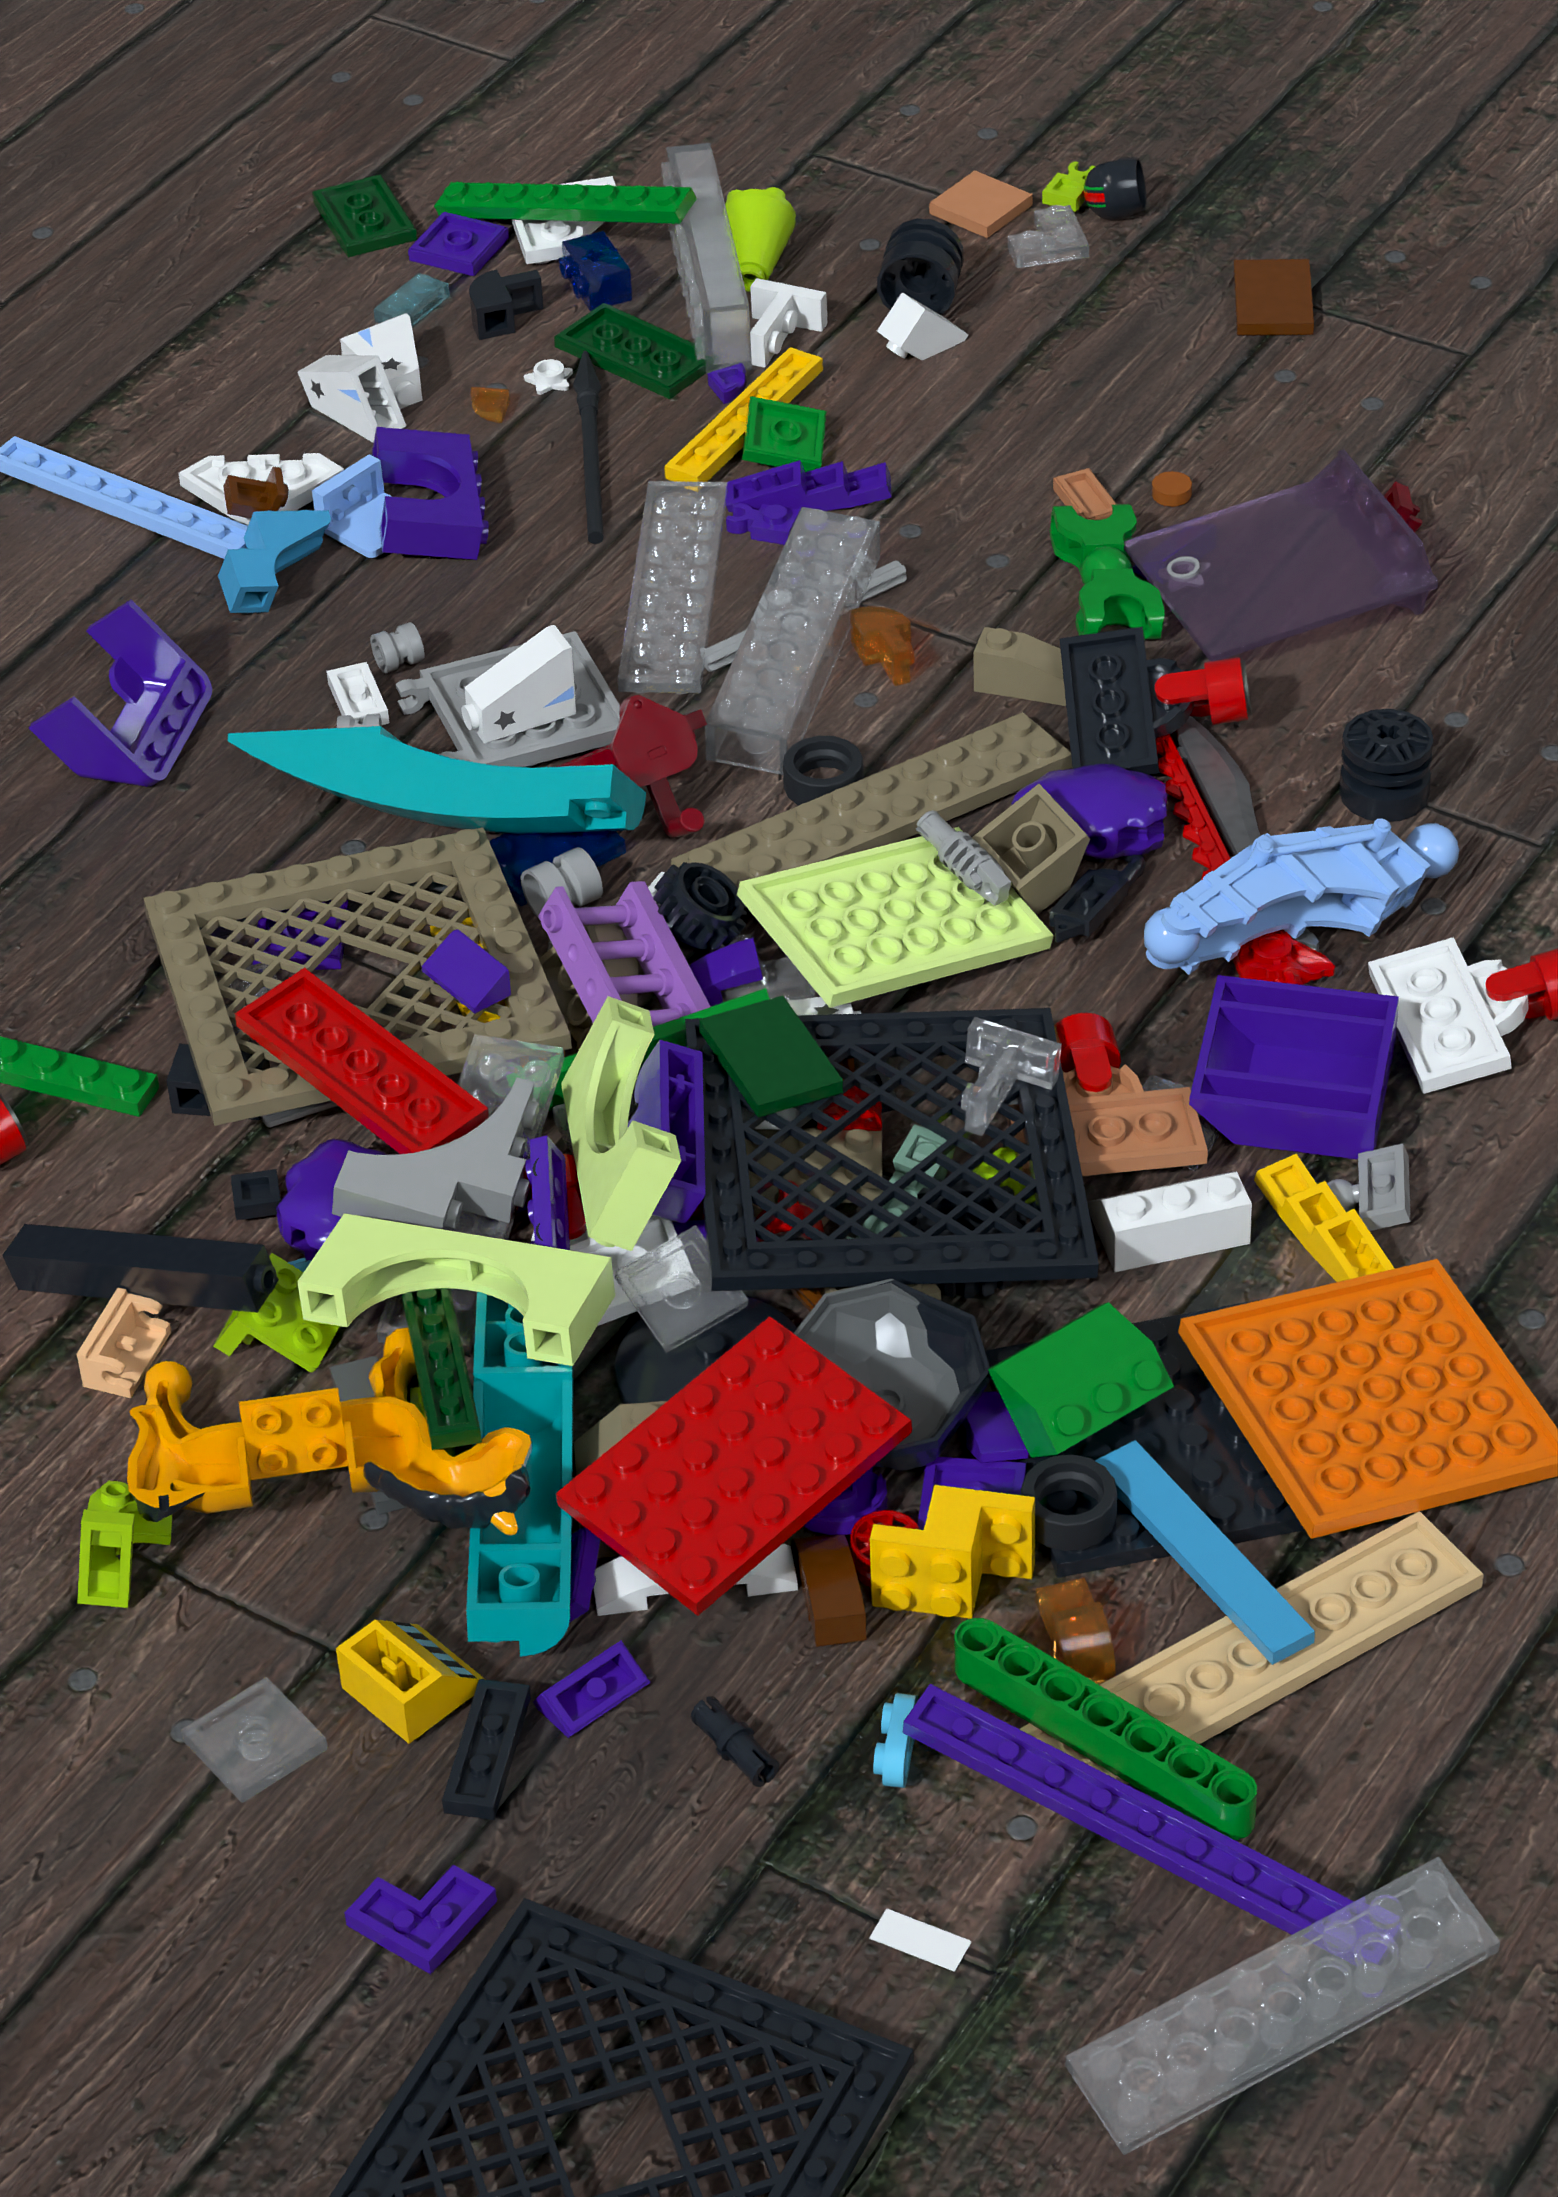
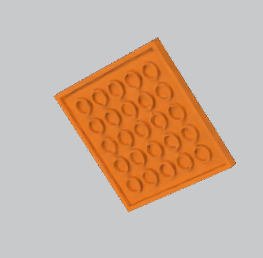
[1178,1259,1558,1539]

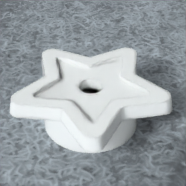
[524,359,573,395]

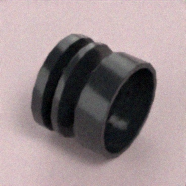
[877,218,964,315]
[1339,709,1434,822]

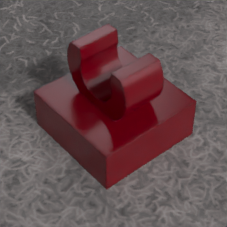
[1373,481,1423,540]

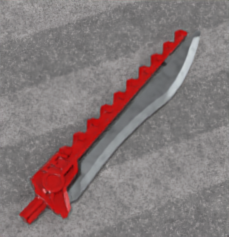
[1156,716,1335,985]

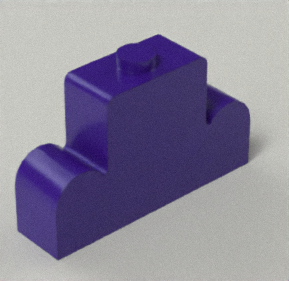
[628,1040,706,1223]

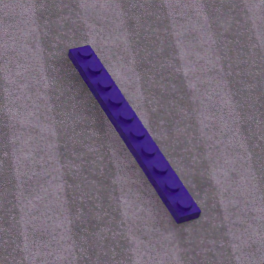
[903,1684,1401,1978]

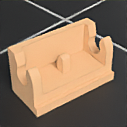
[77,1288,171,1398]

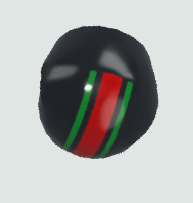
[1084,157,1147,221]

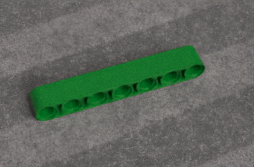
[954,1618,1257,1840]

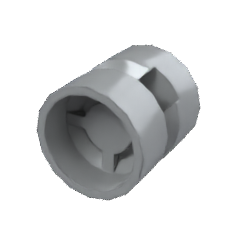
[521,847,603,919]

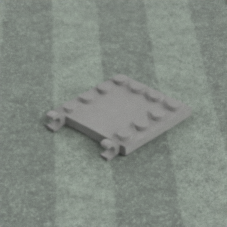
[396,631,620,767]

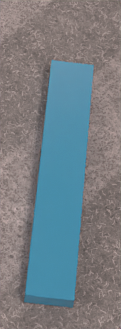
[1095,1440,1315,1665]

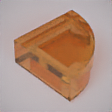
[471,387,510,423]

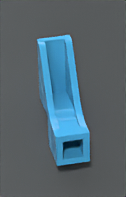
[218,510,331,613]

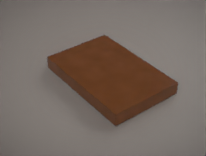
[1234,259,1314,336]

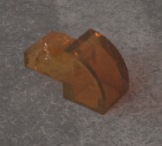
[850,606,915,686]
[1035,1578,1116,1684]

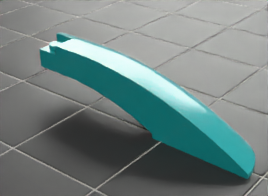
[228,726,646,834]
[466,1292,573,1657]

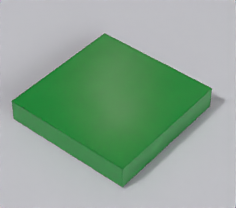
[742,396,827,472]

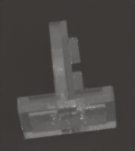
[961,1017,1062,1136]

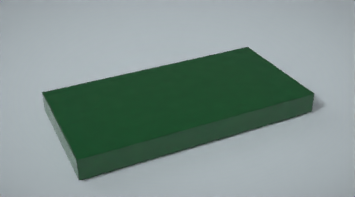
[554,303,719,399]

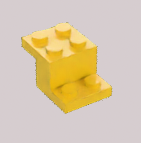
[870,1485,1035,1619]

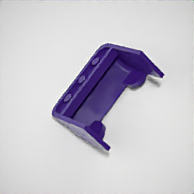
[29,599,212,787]

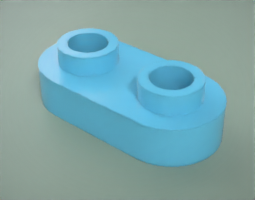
[873,1693,918,1788]

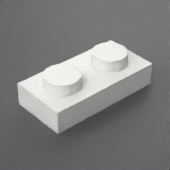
[327,662,389,725]

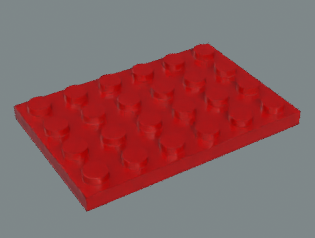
[556,1317,912,1616]

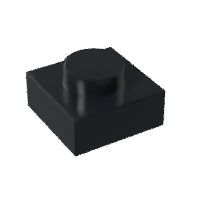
[230,1169,281,1221]

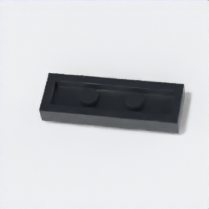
[442,1679,531,1820]

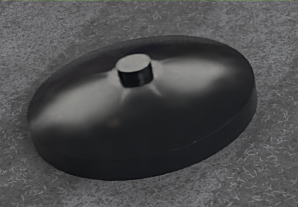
[615,1293,797,1404]

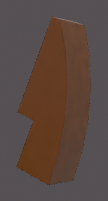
[794,1534,867,1647]

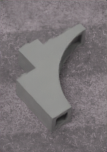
[332,1077,539,1230]

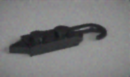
[1050,855,1146,942]

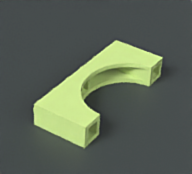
[561,996,681,1251]
[297,1213,615,1366]

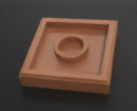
[929,170,1033,238]

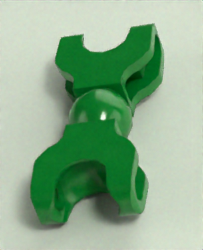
[1050,504,1165,640]

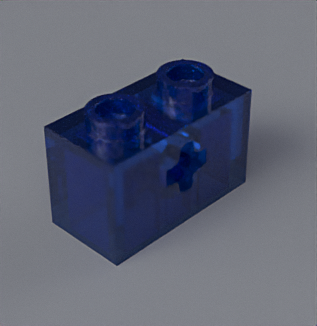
[558,231,632,311]

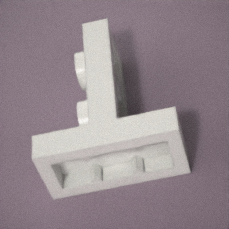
[750,278,827,367]

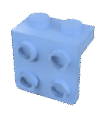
[312,454,392,558]

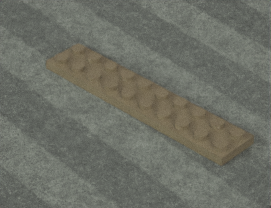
[671,712,1072,907]

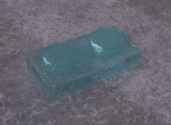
[373,273,450,326]

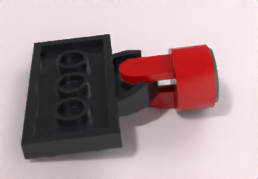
[1059,626,1252,775]

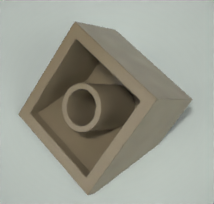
[972,784,1090,915]

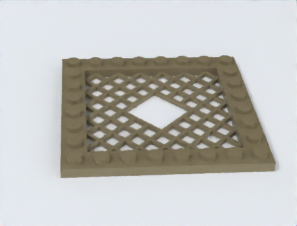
[143,828,572,1126]

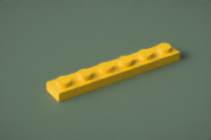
[664,347,823,490]

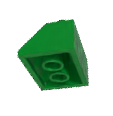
[988,1302,1174,1458]

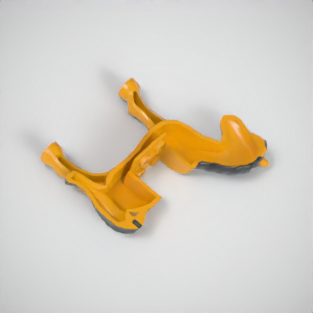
[127,1327,532,1535]

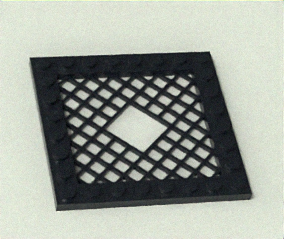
[685,1008,1099,1291]
[329,1898,914,2197]

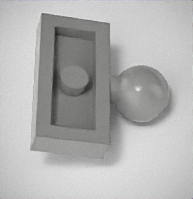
[1327,1143,1411,1231]

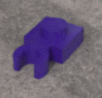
[726,503,801,546]

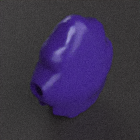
[1011,764,1167,860]
[277,1139,388,1261]

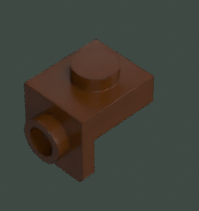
[223,466,289,518]

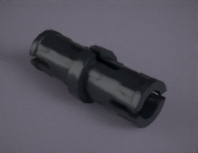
[690,1696,780,1787]

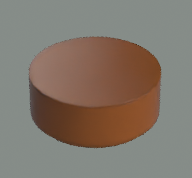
[1152,471,1192,507]

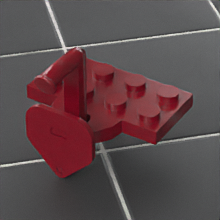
[556,695,707,838]

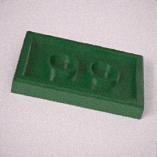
[312,174,417,258]
[699,995,843,1118]

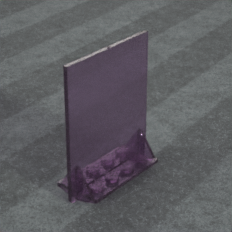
[1124,449,1438,661]

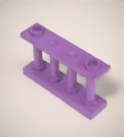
[538,881,711,1027]

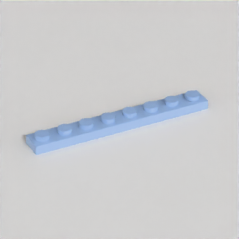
[0,436,248,559]

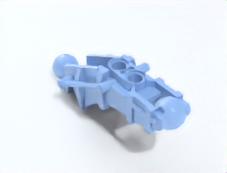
[1144,819,1459,975]

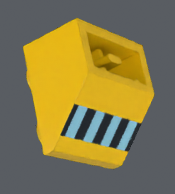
[336,1620,486,1744]

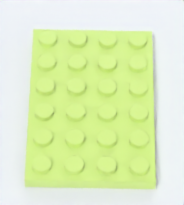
[737,827,1054,1008]

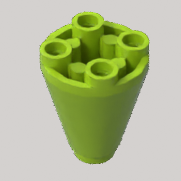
[722,187,796,292]

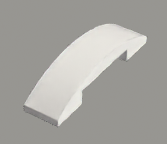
[594,1544,798,1616]

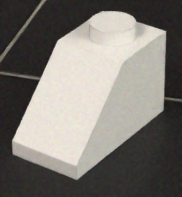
[877,292,969,361]

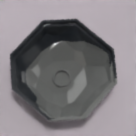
[794,1279,991,1470]

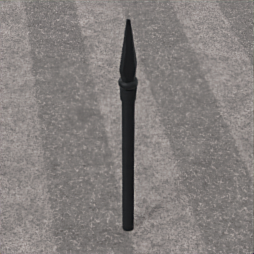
[573,351,604,544]

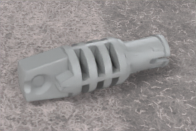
[916,810,1011,906]

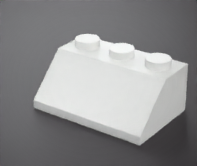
[1087,1172,1252,1272]

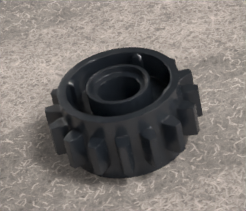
[653,862,747,950]

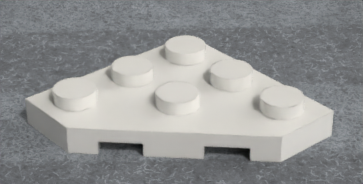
[511,176,616,264]
[179,453,344,526]

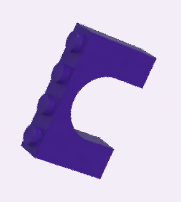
[372,427,489,560]

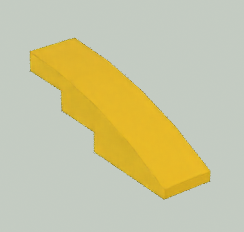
[1254,1153,1395,1282]

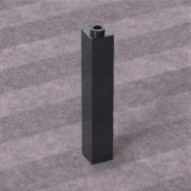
[2,1224,279,1313]

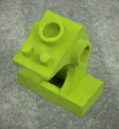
[77,1480,173,1608]

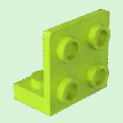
[213,1253,340,1373]

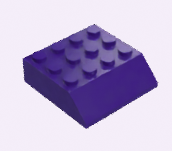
[1189,975,1399,1159]

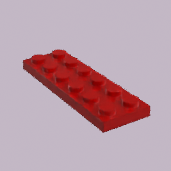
[235,967,489,1154]

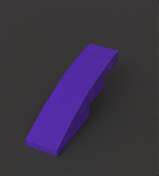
[726,460,892,513]

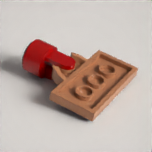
[1007,1013,1208,1176]

